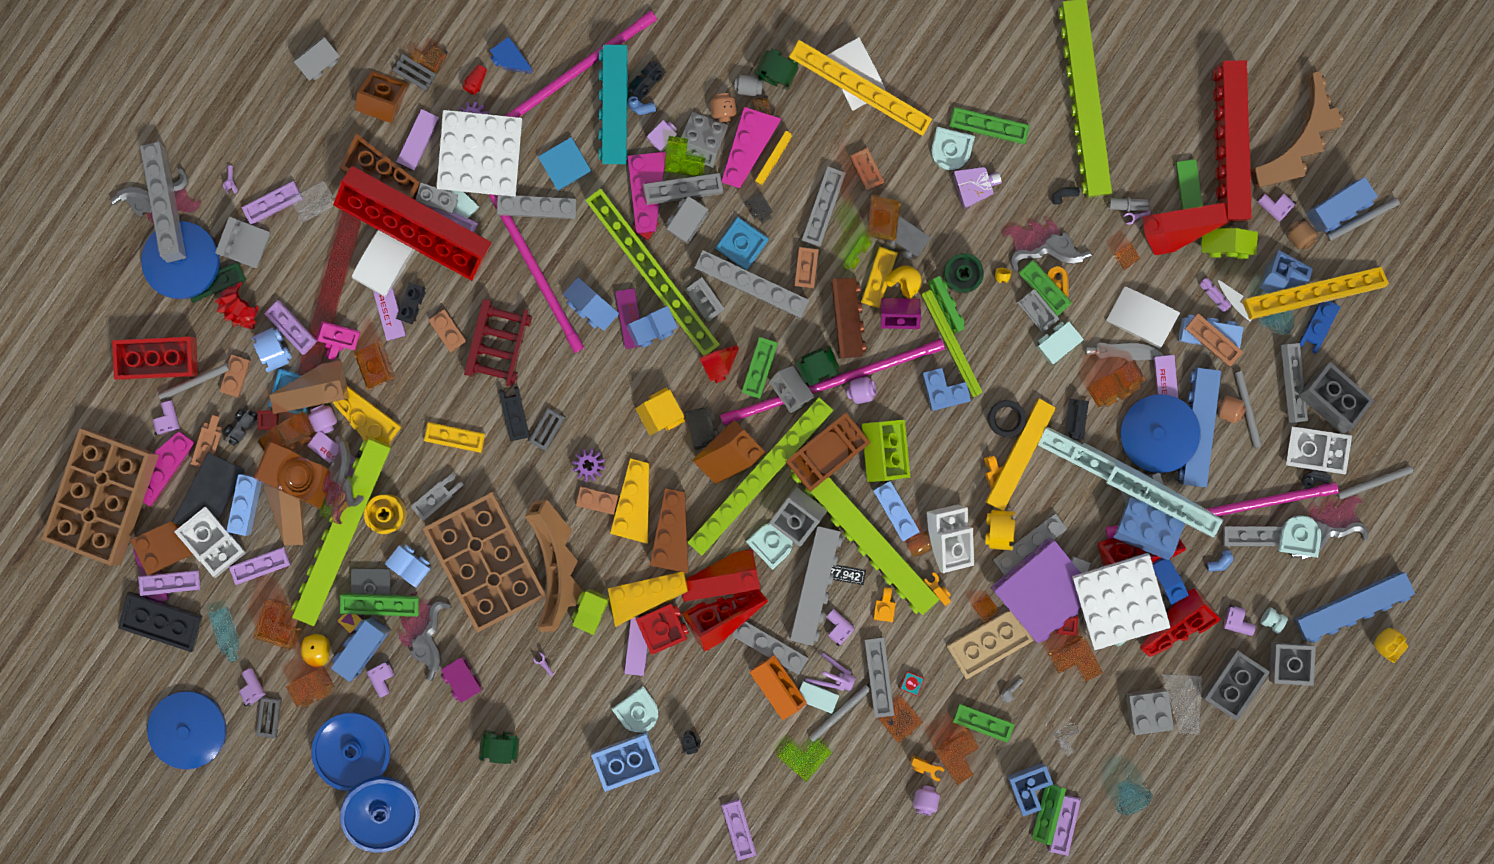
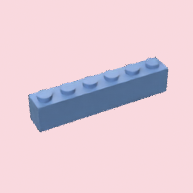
[1178,368,1221,487]
[1294,571,1415,643]

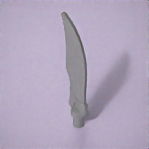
[1085,342,1164,361]

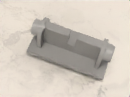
[415,183,458,213]

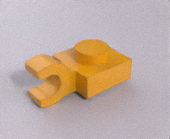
[984,455,1003,489]
[923,572,951,606]
[873,587,896,622]
[910,755,944,781]

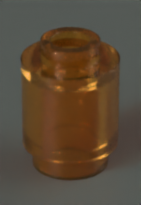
[906,531,932,557]

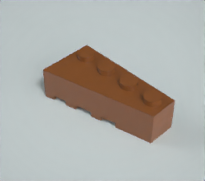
[340,133,420,200]
[650,488,689,573]

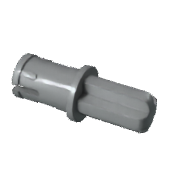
[1109,197,1149,212]

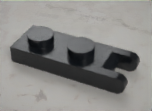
[499,386,530,442]

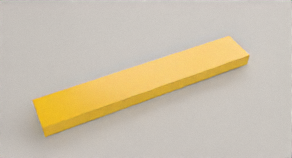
[985,399,1056,511]

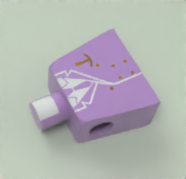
[953,167,1002,209]

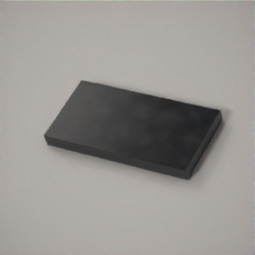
[172,452,244,526]
[118,591,203,652]

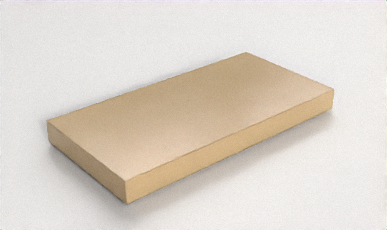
[946,609,1034,680]

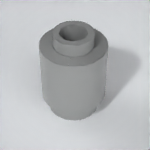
[734,75,763,96]

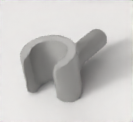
[1001,678,1024,703]

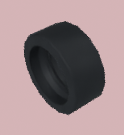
[988,400,1026,437]

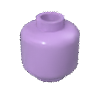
[847,377,877,404]
[308,404,337,434]
[913,785,940,816]

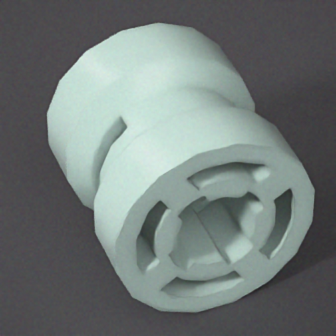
[1260,607,1288,634]

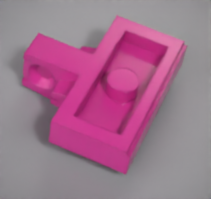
[316,321,360,360]

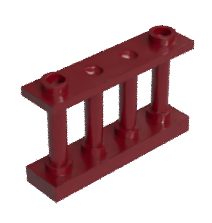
[464,299,532,387]

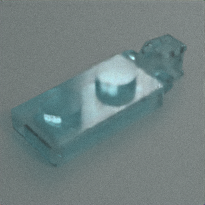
[208,607,240,663]

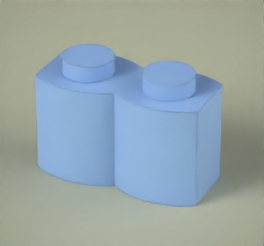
[385,544,432,587]

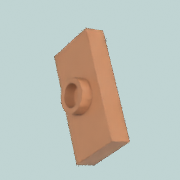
[850,147,884,191]

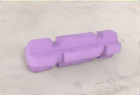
[1199,278,1231,312]

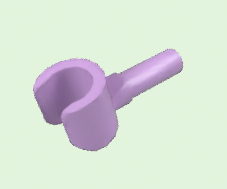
[223,166,238,194]
[1124,210,1151,225]
[533,651,554,677]

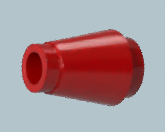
[462,65,487,95]

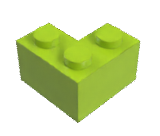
[1201,228,1258,259]
[571,589,610,635]

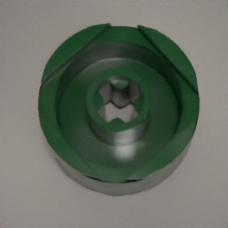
[754,48,799,90]
[943,253,984,294]
[794,345,840,386]
[478,730,520,764]

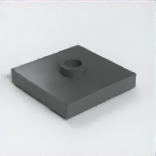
[351,568,391,595]

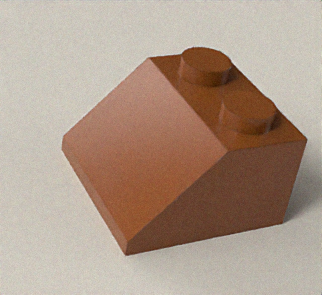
[355,71,408,123]

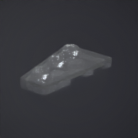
[1162,674,1202,735]

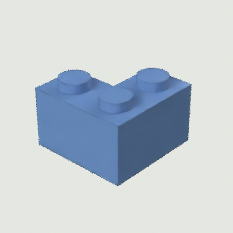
[1259,250,1313,293]
[563,277,619,331]
[626,306,678,348]
[921,368,971,411]
[1007,762,1053,817]

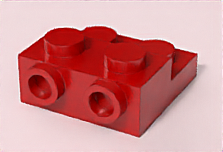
[636,603,689,655]

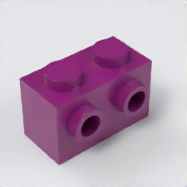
[880,298,921,329]
[441,655,484,703]

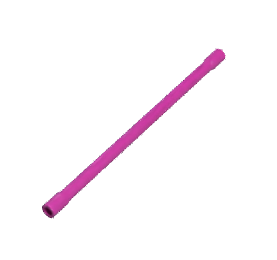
[505,10,657,118]
[488,194,584,353]
[720,339,945,426]
[1105,482,1339,539]

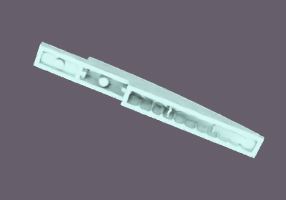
[1038,427,1223,537]

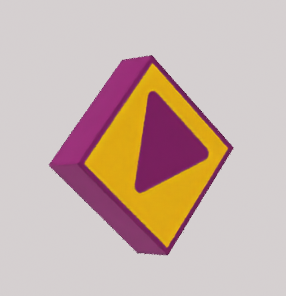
[336,614,364,634]

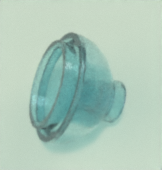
[1259,310,1295,335]
[1115,779,1153,815]

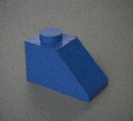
[490,37,534,74]
[1152,558,1188,605]

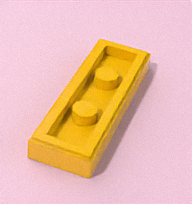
[755,131,792,186]
[861,247,898,308]
[424,422,485,453]

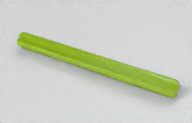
[922,290,982,397]

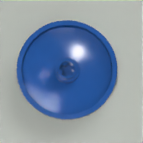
[141,221,220,299]
[1121,394,1201,473]
[147,691,227,769]
[311,712,391,791]
[340,777,419,853]

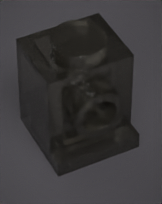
[744,192,773,224]

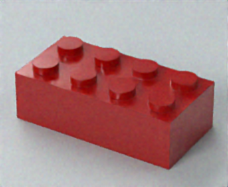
[112,337,198,380]

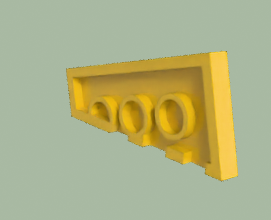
[332,385,402,444]
[610,458,649,544]
[608,572,688,627]

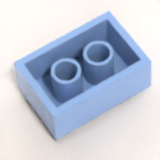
[591,731,661,792]

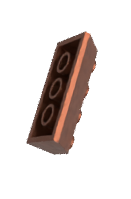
[831,278,866,359]

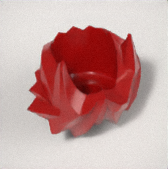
[215,282,259,330]

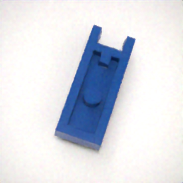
[1299,301,1340,354]

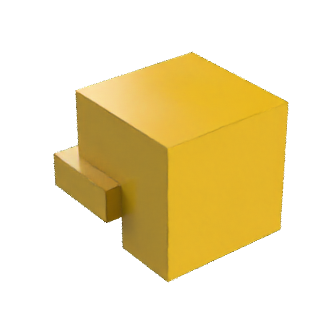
[635,387,685,436]

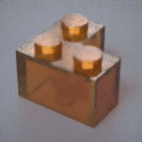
[1086,360,1146,408]
[257,411,315,452]
[253,599,301,650]
[1048,636,1103,682]
[285,666,335,707]
[934,728,979,785]

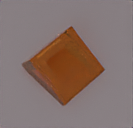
[1113,242,1140,270]
[972,595,999,622]

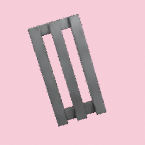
[392,54,437,92]
[529,408,565,451]
[256,697,282,738]

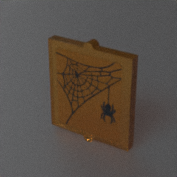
[878,696,923,743]

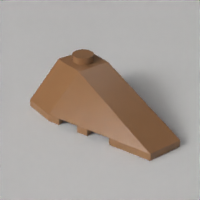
[269,360,349,414]
[264,484,304,545]

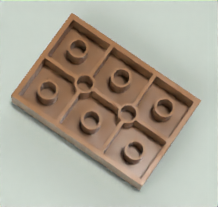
[41,428,159,566]
[423,491,546,633]

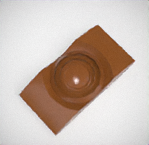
[785,413,870,492]
[253,442,332,509]

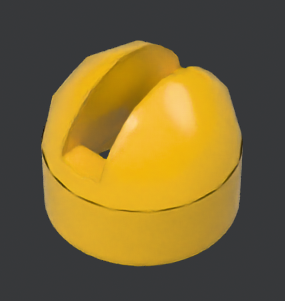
[995,268,1011,284]

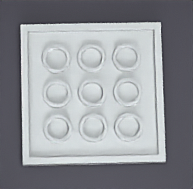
[437,110,522,197]
[1072,553,1170,650]

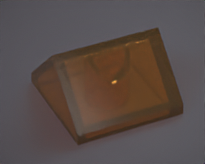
[865,195,901,241]
[354,342,396,390]

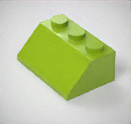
[862,419,910,482]

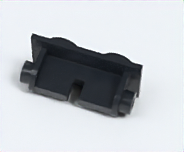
[628,60,666,101]
[396,282,426,325]
[1064,399,1089,440]
[222,405,258,446]
[681,730,701,755]

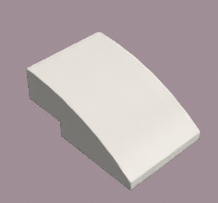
[826,38,886,111]
[352,230,415,297]
[1106,286,1180,348]
[1286,427,1352,475]
[927,504,974,573]
[175,507,246,578]

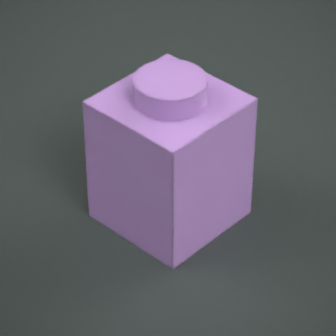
[647,120,678,152]

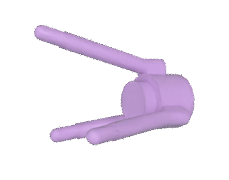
[805,653,855,691]

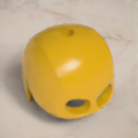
[886,265,922,299]
[1374,628,1408,663]
[301,634,331,667]

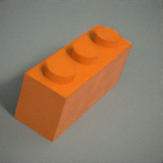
[750,655,807,720]

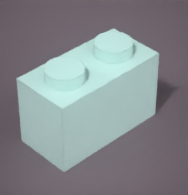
[1036,322,1084,365]

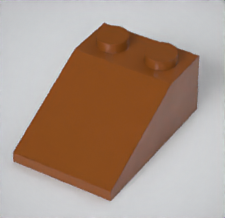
[692,420,766,484]
[130,521,193,575]

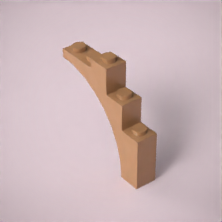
[1251,71,1343,189]
[525,499,583,632]

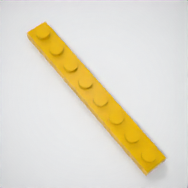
[788,40,932,136]
[1242,267,1389,320]

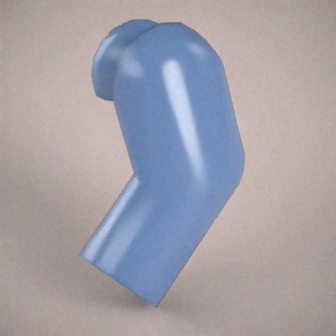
[628,96,656,115]
[1206,550,1233,572]

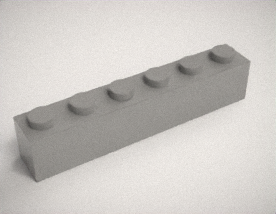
[140,142,186,263]
[695,250,809,319]
[790,525,843,646]

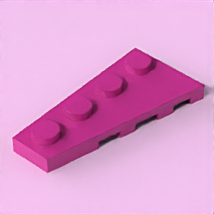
[721,107,781,188]
[628,152,667,234]
[143,432,196,506]

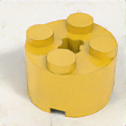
[364,494,407,534]
[985,510,1016,550]

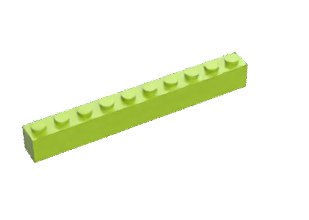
[1058,0,1112,198]
[585,188,720,356]
[688,397,833,555]
[291,437,392,626]
[791,470,940,615]

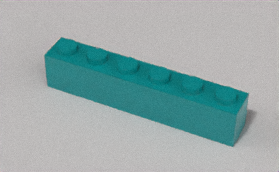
[599,45,628,164]

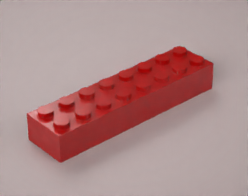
[1212,60,1252,223]
[333,166,492,281]

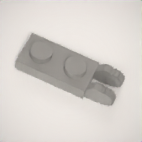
[411,472,464,521]

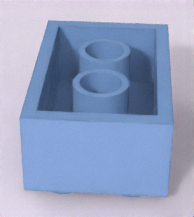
[1306,177,1378,233]
[1113,497,1185,560]
[331,617,391,682]

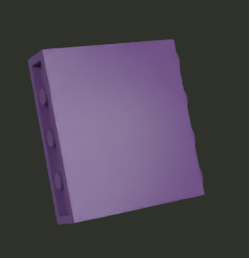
[990,538,1081,643]

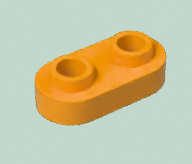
[1048,266,1069,298]

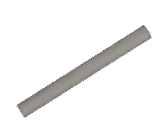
[1327,198,1400,241]
[158,363,230,400]
[1235,371,1262,448]
[1337,465,1414,500]
[809,685,871,742]

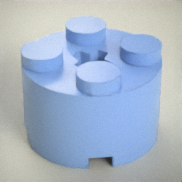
[251,328,292,372]

